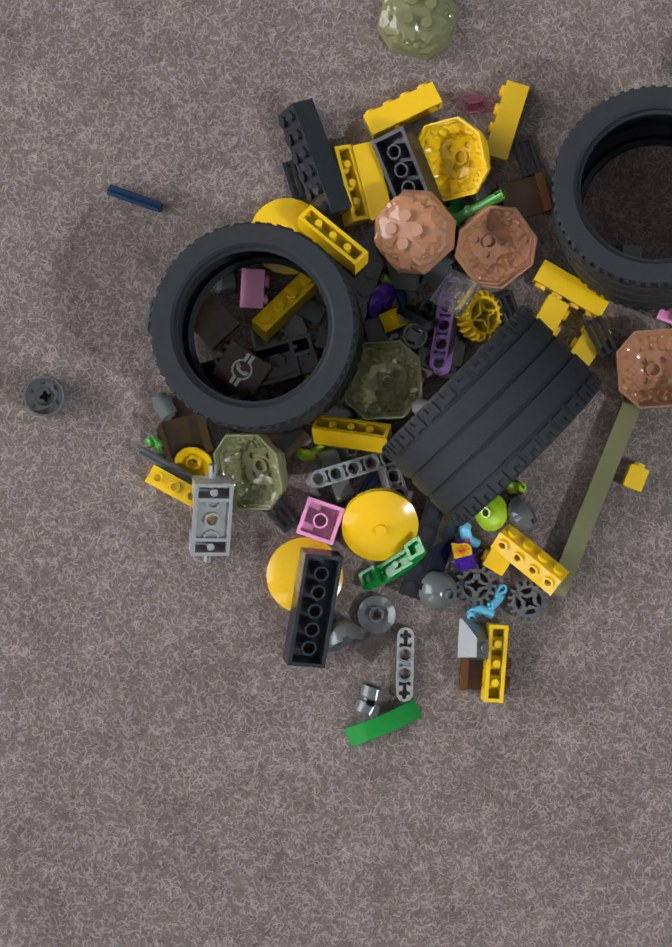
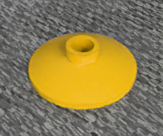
[175,447,213,475]

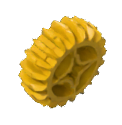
[455,289,503,342]

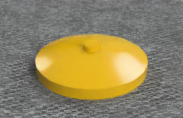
[252,198,314,275]
[341,488,419,561]
[266,537,343,611]

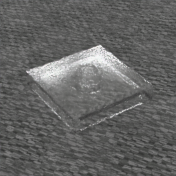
[430,268,482,317]

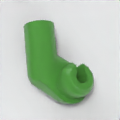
[146,435,168,459]

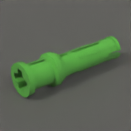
[451,188,508,229]

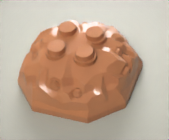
[374,190,456,275]
[454,205,538,289]
[616,328,672,409]

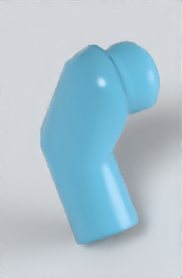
[459,522,481,549]
[487,583,508,611]
[466,604,495,621]

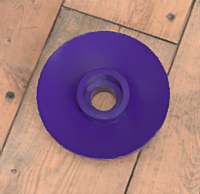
[367,282,395,318]

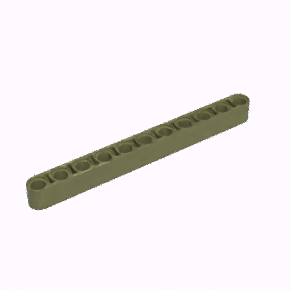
[553,397,641,598]

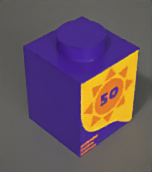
[451,538,477,572]

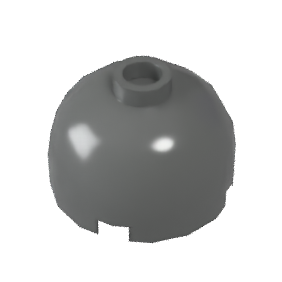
[507,493,540,532]
[419,570,457,610]
[328,617,363,652]

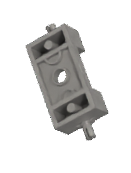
[188,463,234,563]

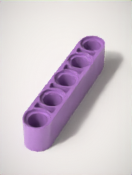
[429,279,462,375]

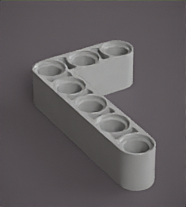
[305,452,408,498]

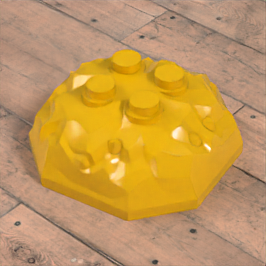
[418,116,491,201]

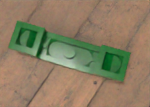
[358,535,427,591]
[344,699,422,747]

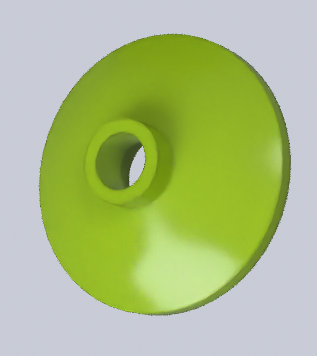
[475,495,508,531]

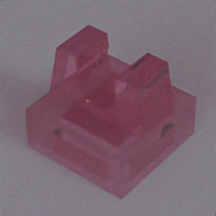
[464,90,484,115]

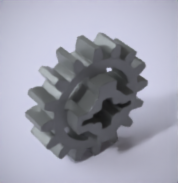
[456,564,497,606]
[507,580,549,622]

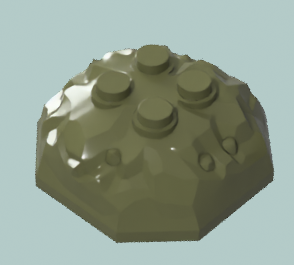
[376,0,460,60]
[345,340,423,420]
[213,432,288,510]

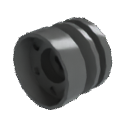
[24,376,67,417]

